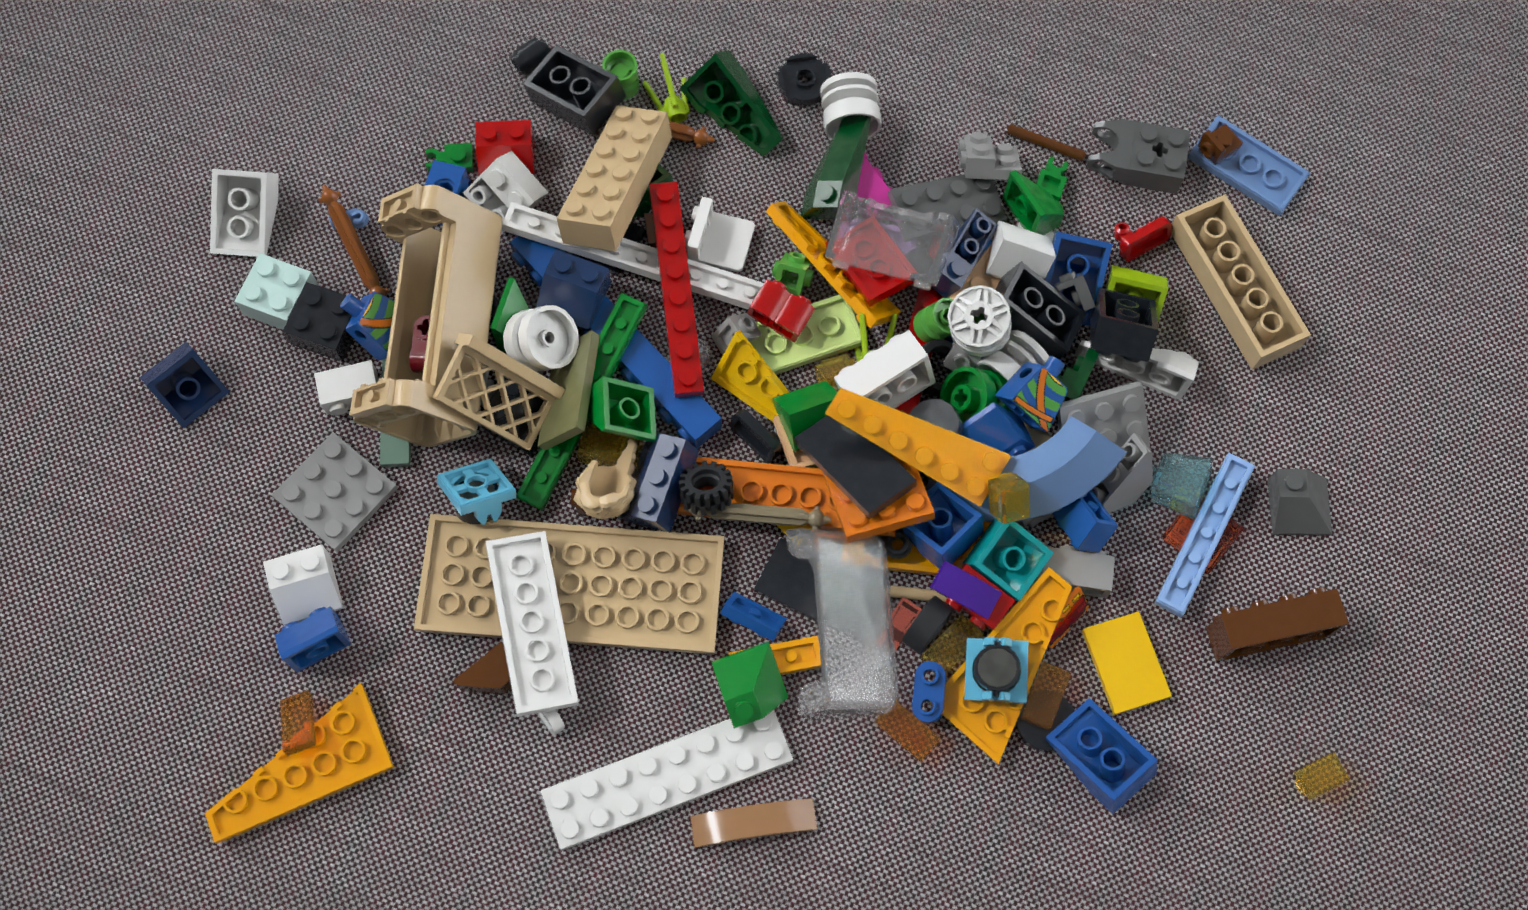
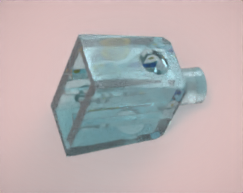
[1151,453,1212,520]

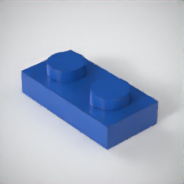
[720,591,787,641]

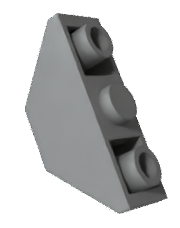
[1091,433,1153,513]

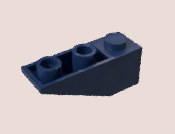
[924,208,998,298]

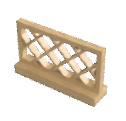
[432,333,565,451]

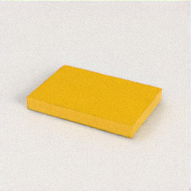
[1082,612,1172,716]

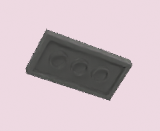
[887,174,1007,244]

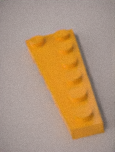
[766,201,901,328]
[825,387,1011,507]

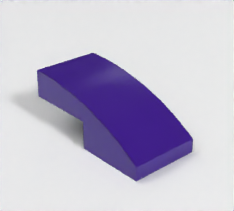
[930,561,1002,619]

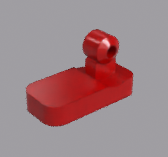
[1114,216,1172,262]

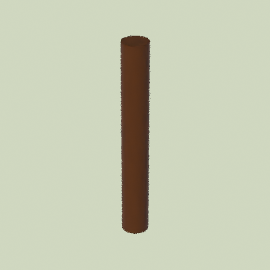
[1006,123,1086,162]

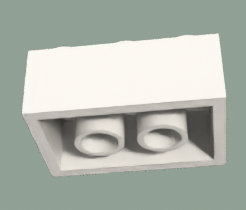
[834,330,936,409]

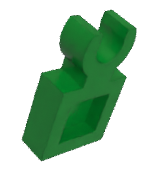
[425,143,474,173]
[1036,156,1068,201]

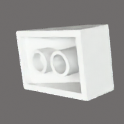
[210,169,279,257]

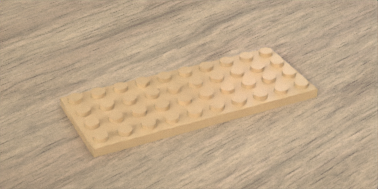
[414,514,724,655]

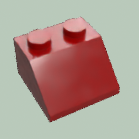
[475,120,535,177]

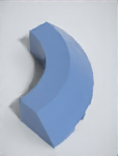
[926,416,1127,522]

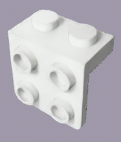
[685,197,755,272]

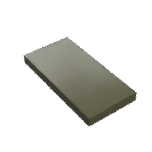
[538,330,600,450]

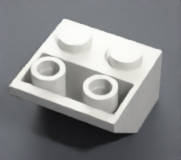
[463,151,548,234]

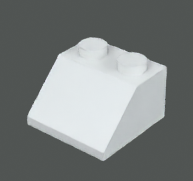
[263,544,344,626]

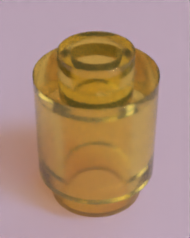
[814,353,856,387]

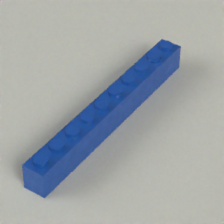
[510,236,722,449]

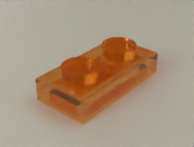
[874,699,941,763]

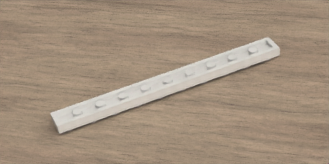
[502,202,764,309]

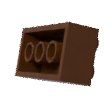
[1206,587,1349,662]

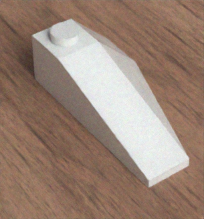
[1075,340,1199,400]

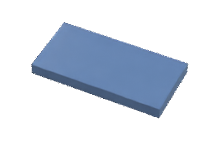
[1187,115,1310,216]

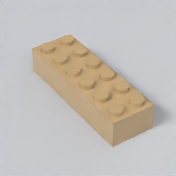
[556,105,672,251]
[1171,194,1311,370]

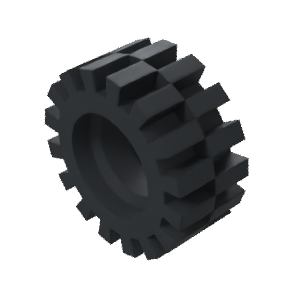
[679,461,734,516]

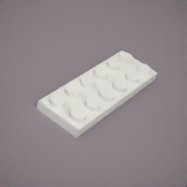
[486,531,578,717]

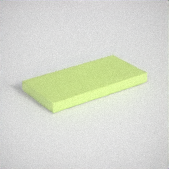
[749,294,862,375]

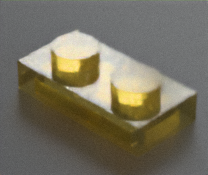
[920,614,984,675]

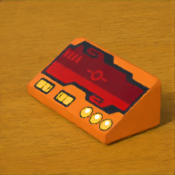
[1048,586,1089,648]

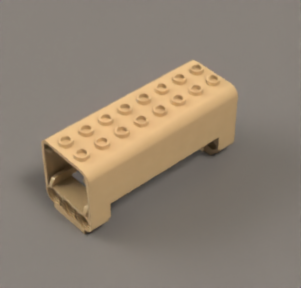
[350,183,503,447]

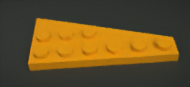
[929,567,1072,765]
[205,682,395,844]

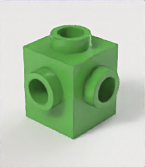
[772,252,814,296]

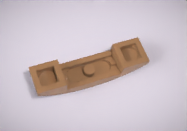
[690,799,818,848]

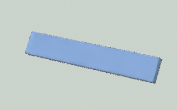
[1154,452,1255,617]

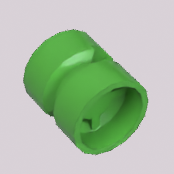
[602,50,640,100]
[913,298,954,343]

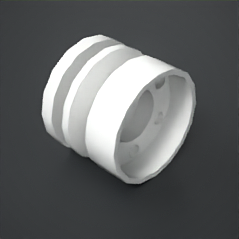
[820,72,882,139]
[948,285,1012,357]
[976,330,1049,381]

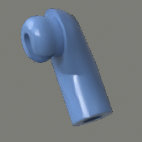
[329,208,369,230]

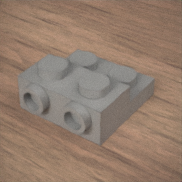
[957,132,1022,180]

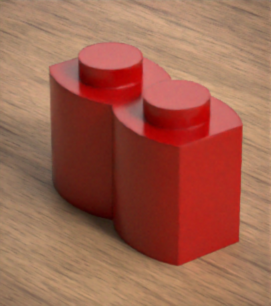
[747,279,815,342]

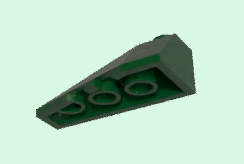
[679,50,784,157]
[801,115,871,220]

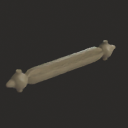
[684,503,831,531]

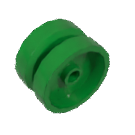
[939,366,1013,423]

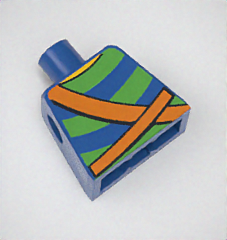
[340,292,395,361]
[995,356,1068,432]

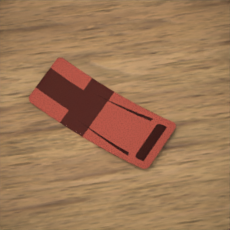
[873,597,922,656]

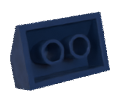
[618,433,699,533]

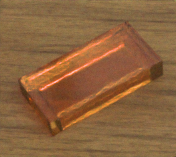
[1021,662,1071,731]
[280,690,316,756]

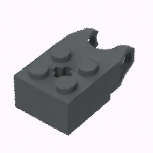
[1086,119,1191,194]

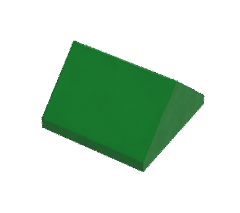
[772,380,837,452]

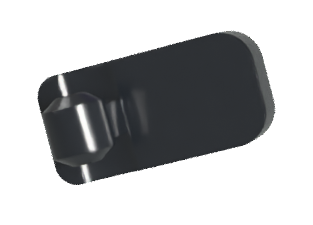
[730,409,782,464]

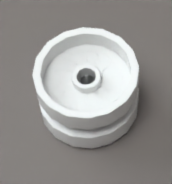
[503,305,579,372]

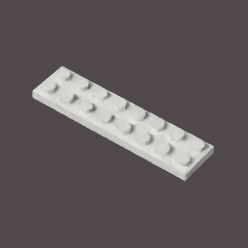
[541,710,793,851]

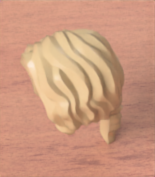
[573,439,638,519]

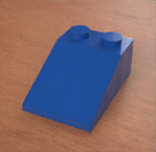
[1044,231,1113,326]
[1046,698,1158,814]

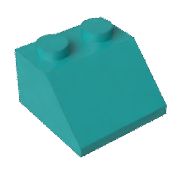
[962,516,1054,601]

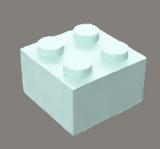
[234,253,319,330]

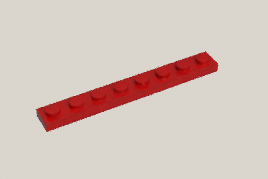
[649,182,704,398]

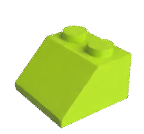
[1105,265,1168,321]

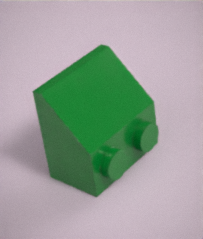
[587,376,657,443]

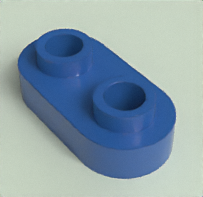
[912,661,946,724]

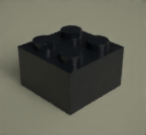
[282,282,354,362]

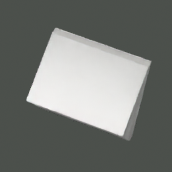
[985,221,1056,279]

